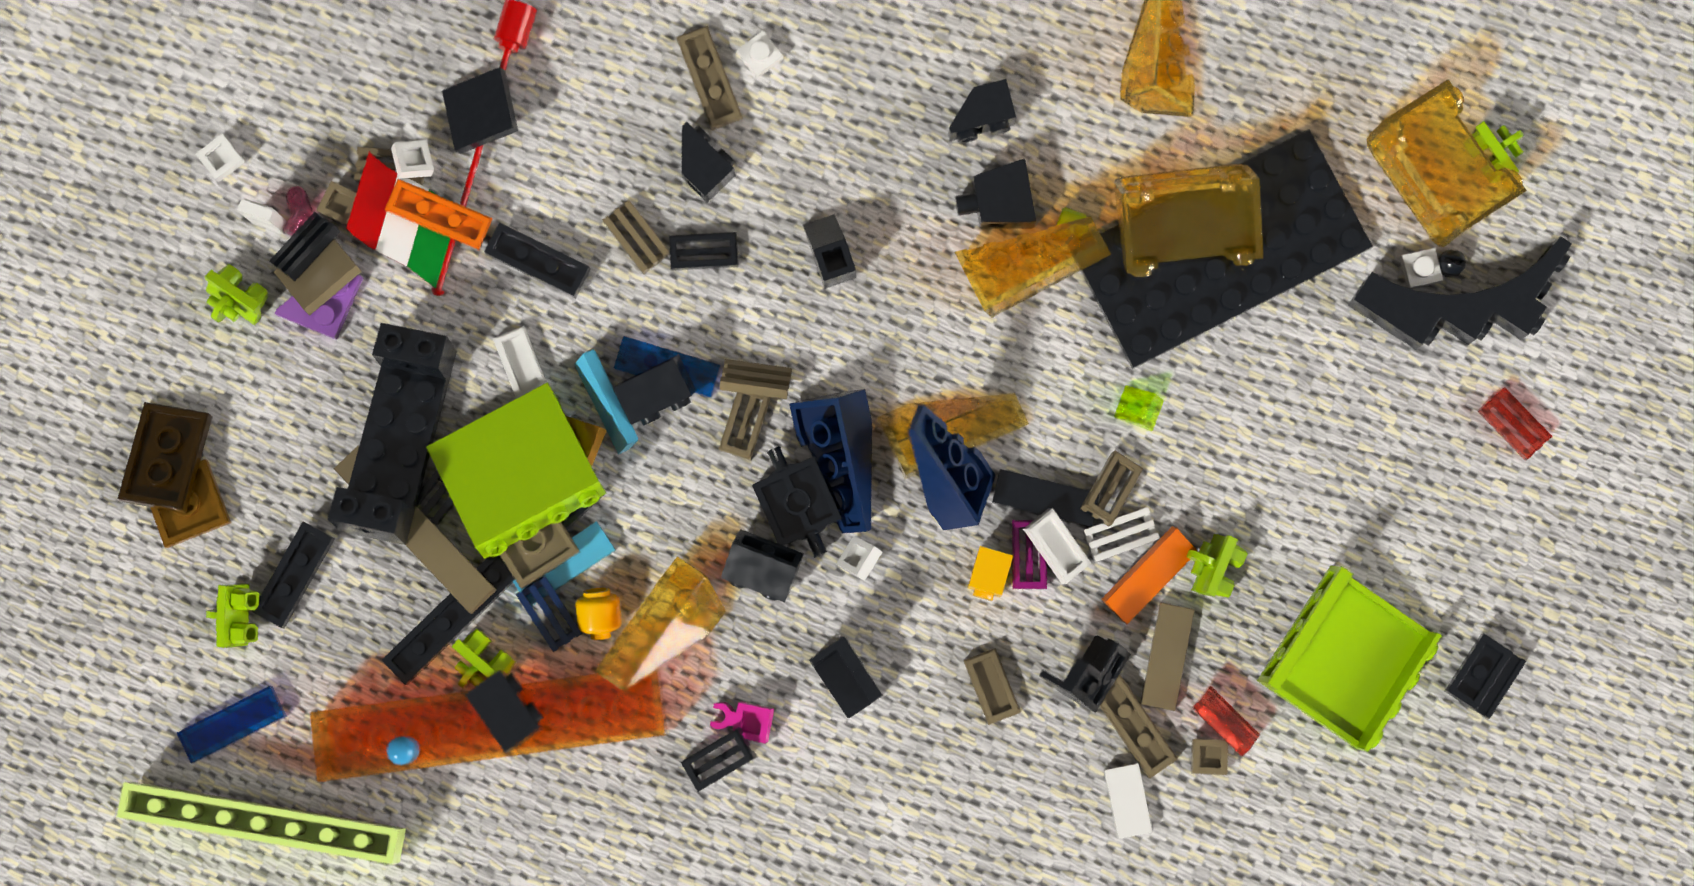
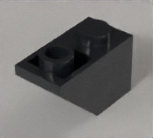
[948,79,1016,143]
[681,122,736,203]
[803,214,856,289]

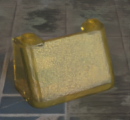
[1367,79,1527,247]
[1114,164,1263,277]

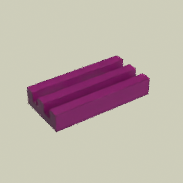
[1012,520,1047,589]

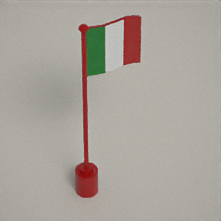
[346,0,537,296]

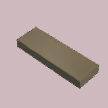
[676,26,743,131]
[1140,603,1194,711]
[1100,674,1178,779]

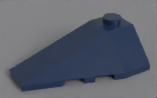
[789,389,872,533]
[908,405,996,531]

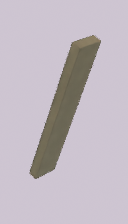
[334,445,496,614]

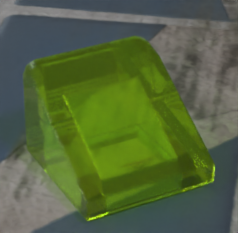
[1114,386,1164,431]

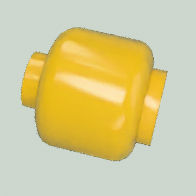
[575,587,622,640]

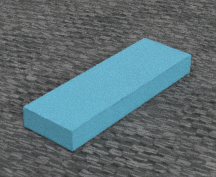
[574,349,638,454]
[513,521,616,606]

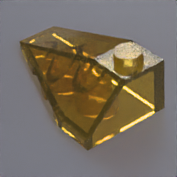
[1120,0,1195,117]
[877,393,1029,479]
[595,556,726,691]

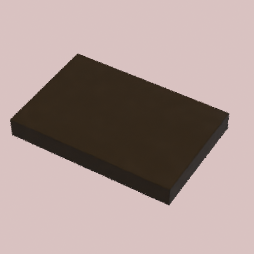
[117,402,213,513]

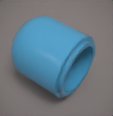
[387,736,419,765]

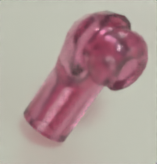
[283,186,312,236]

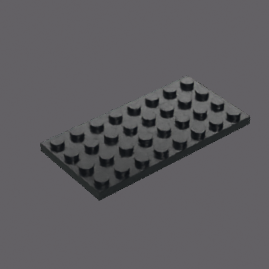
[1070,129,1373,369]

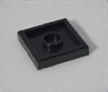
[442,67,518,154]

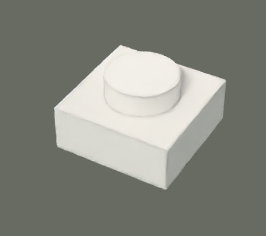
[736,31,783,79]
[195,134,245,183]
[391,140,434,179]
[1400,248,1443,289]
[836,536,882,581]

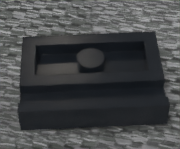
[1444,633,1526,719]

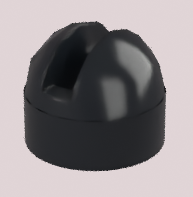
[1438,249,1466,278]

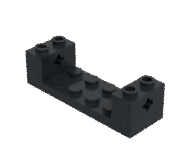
[327,323,457,545]

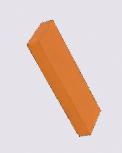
[385,179,493,251]
[1102,526,1198,624]

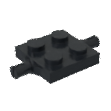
[752,446,843,558]

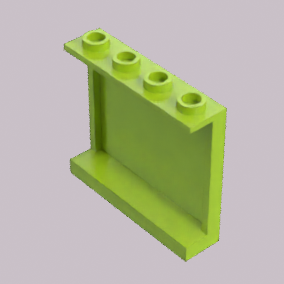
[426,382,607,559]
[1257,565,1442,752]

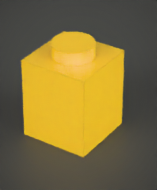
[967,546,1013,601]

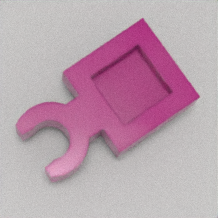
[710,701,774,744]

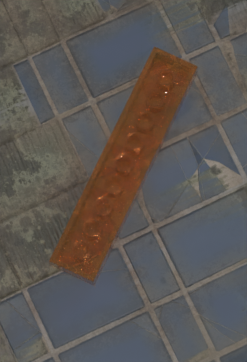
[310,666,668,782]

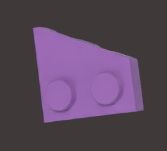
[275,275,363,340]

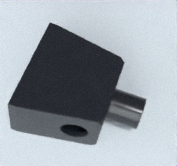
[955,159,1036,229]

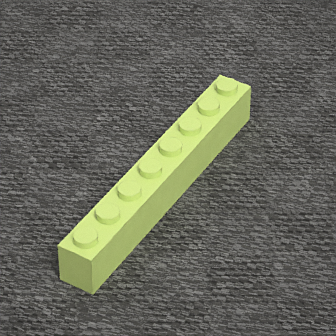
[116,782,406,864]

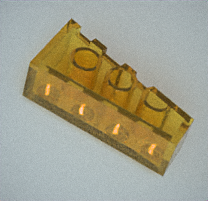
[955,216,1111,318]

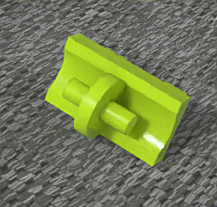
[1463,121,1525,184]
[205,264,268,326]
[1187,534,1248,598]
[206,583,259,648]
[451,629,516,689]

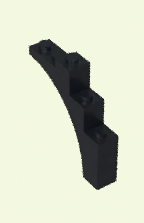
[1348,236,1572,350]

